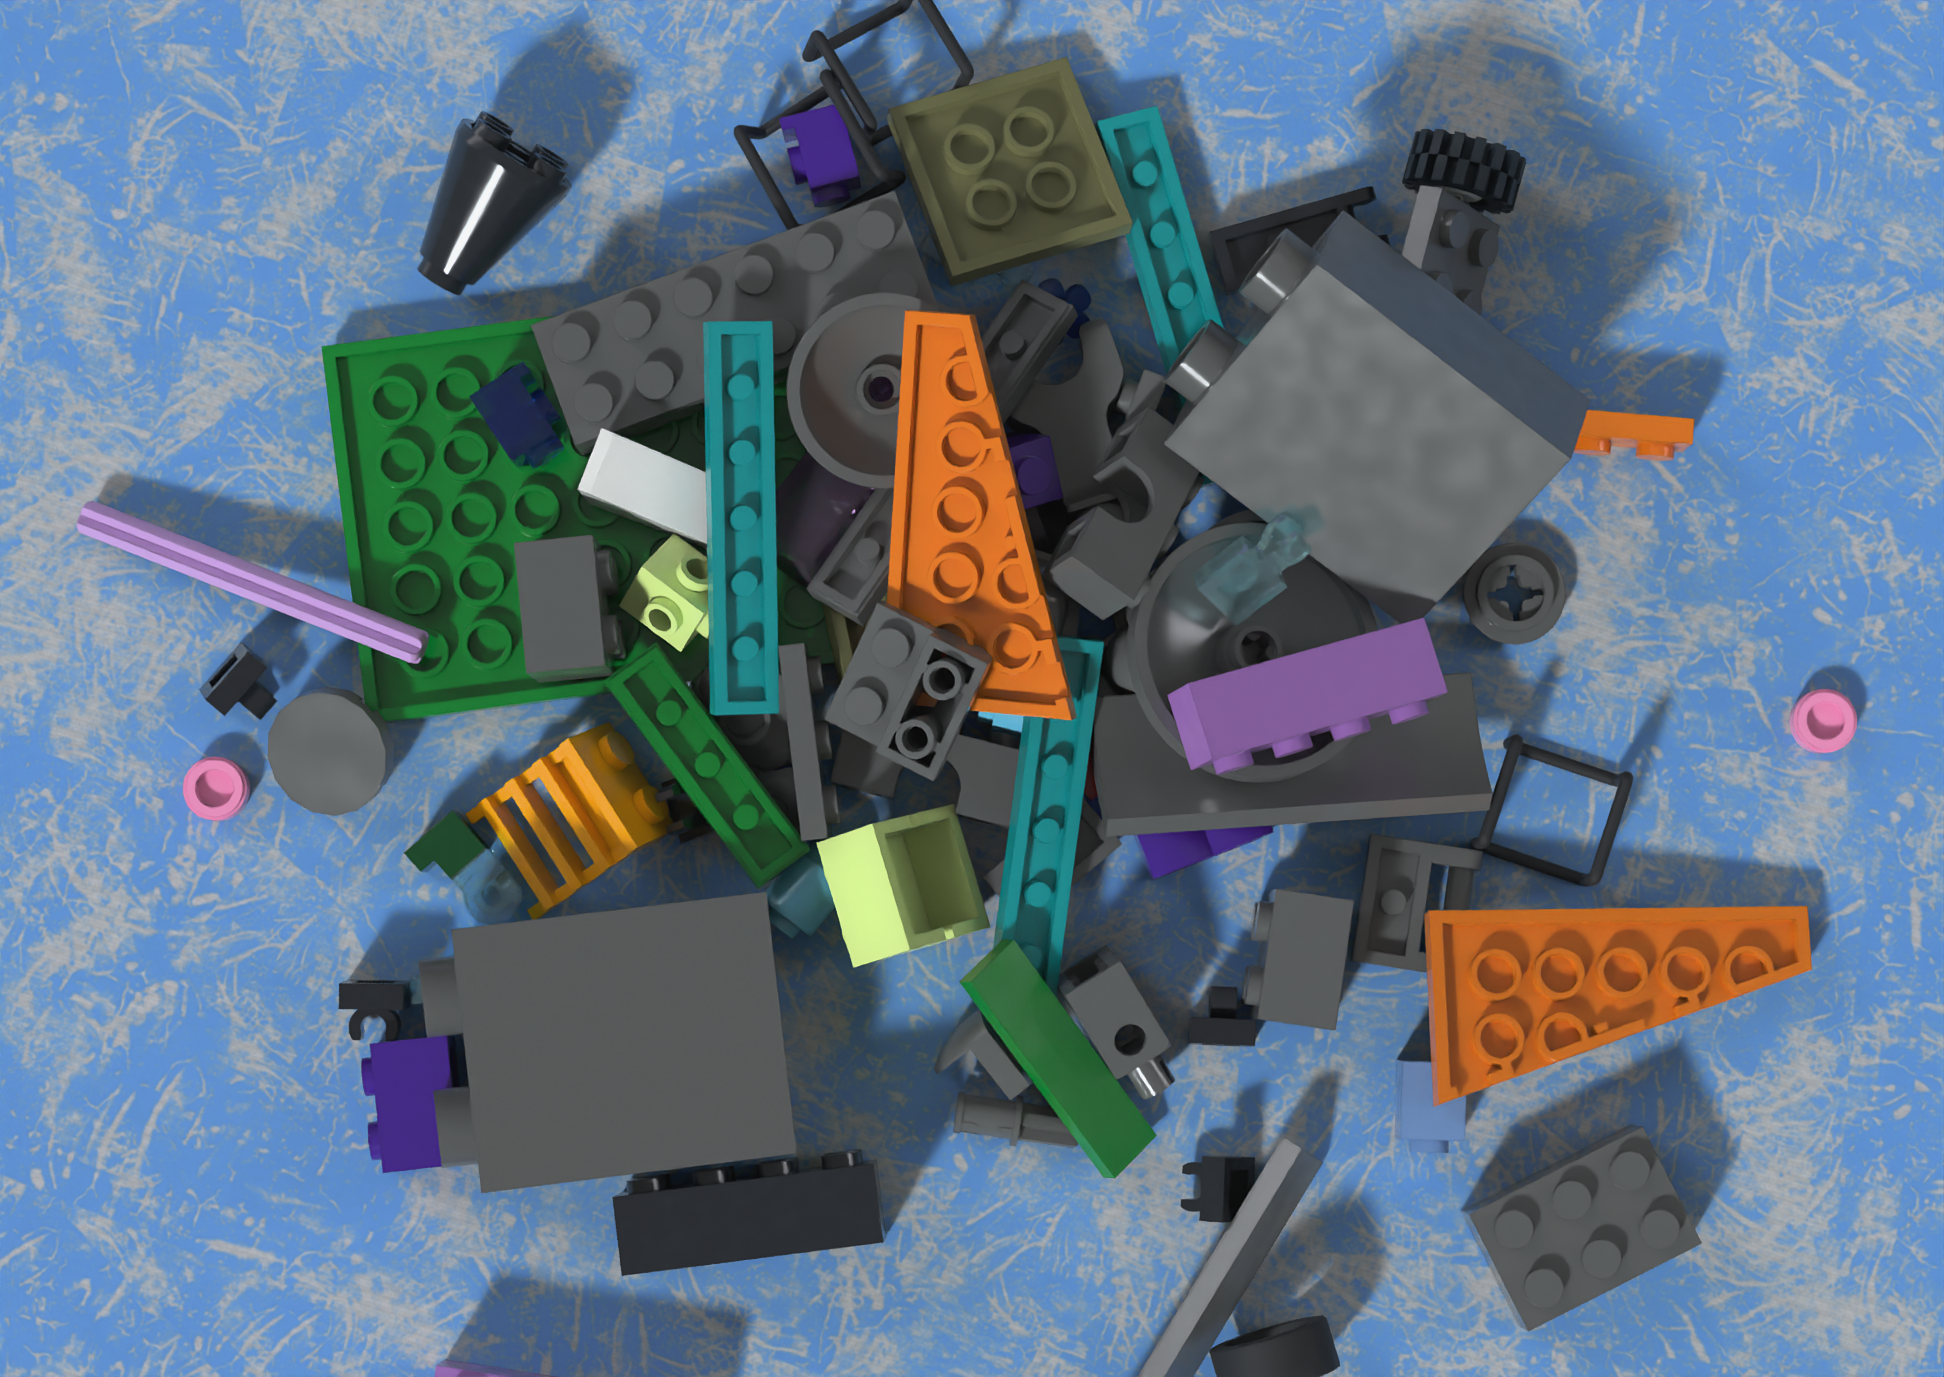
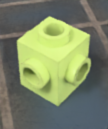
[619,533,709,652]

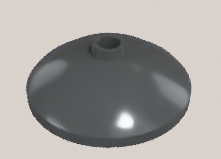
[786,292,943,489]

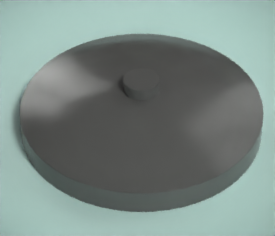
[1127,522,1378,783]

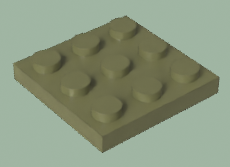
[887,57,1133,286]

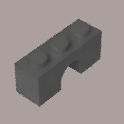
[1041,407,1204,620]
[830,724,1021,829]

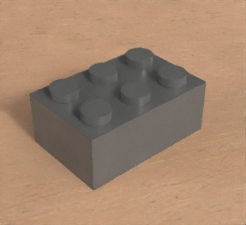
[1461,1124,1702,1332]

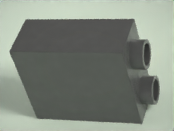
[1163,210,1591,624]
[418,892,797,1193]

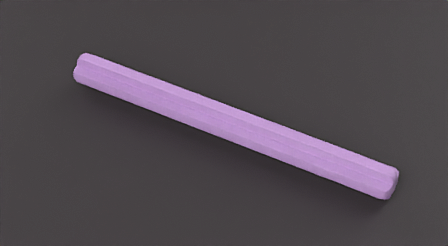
[77,501,429,664]

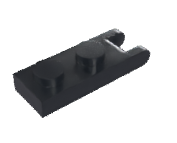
[1209,186,1391,296]

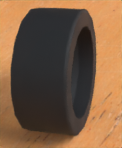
[1209,1315,1340,1377]

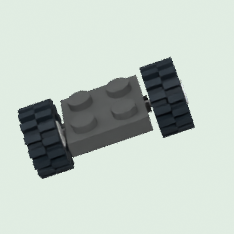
[1401,129,1526,316]

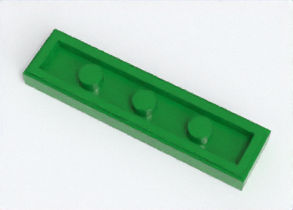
[604,642,811,889]
[959,939,1157,1179]

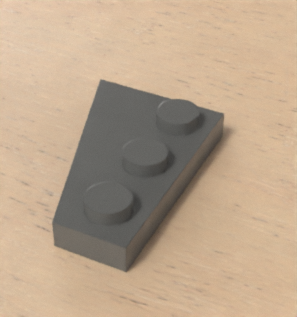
[778,643,840,841]

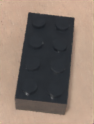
[612,1149,886,1276]

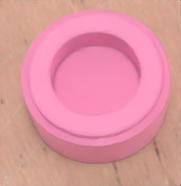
[1789,689,1857,754]
[183,757,250,821]

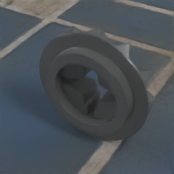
[1462,543,1566,645]

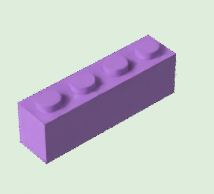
[1167,618,1448,775]

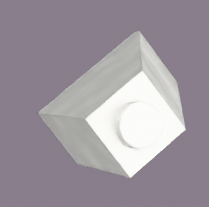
[578,428,707,549]

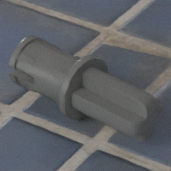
[953,1092,1078,1148]

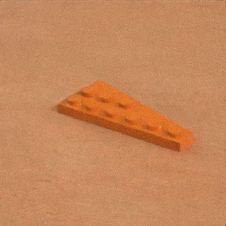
[887,310,1077,720]
[1424,906,1812,1107]

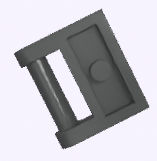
[1350,834,1483,973]

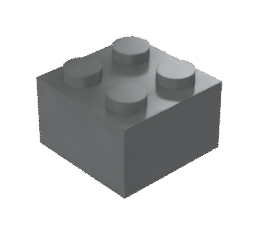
[514,535,626,683]
[1241,889,1354,1030]

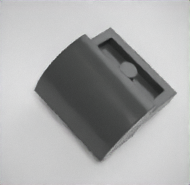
[824,600,992,781]

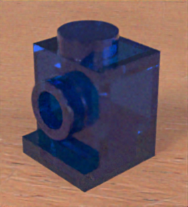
[469,362,565,469]

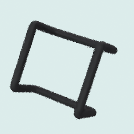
[802,0,974,149]
[734,69,906,230]
[1470,734,1634,887]

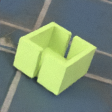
[816,804,991,968]

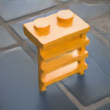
[465,722,674,920]

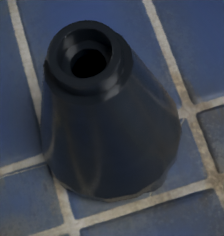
[417,111,572,295]

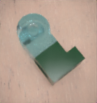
[404,810,523,924]

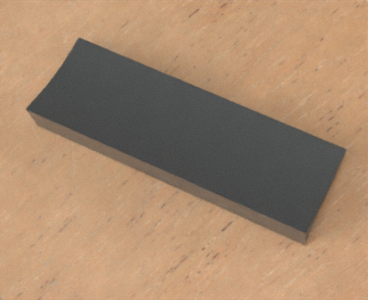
[1089,672,1493,837]

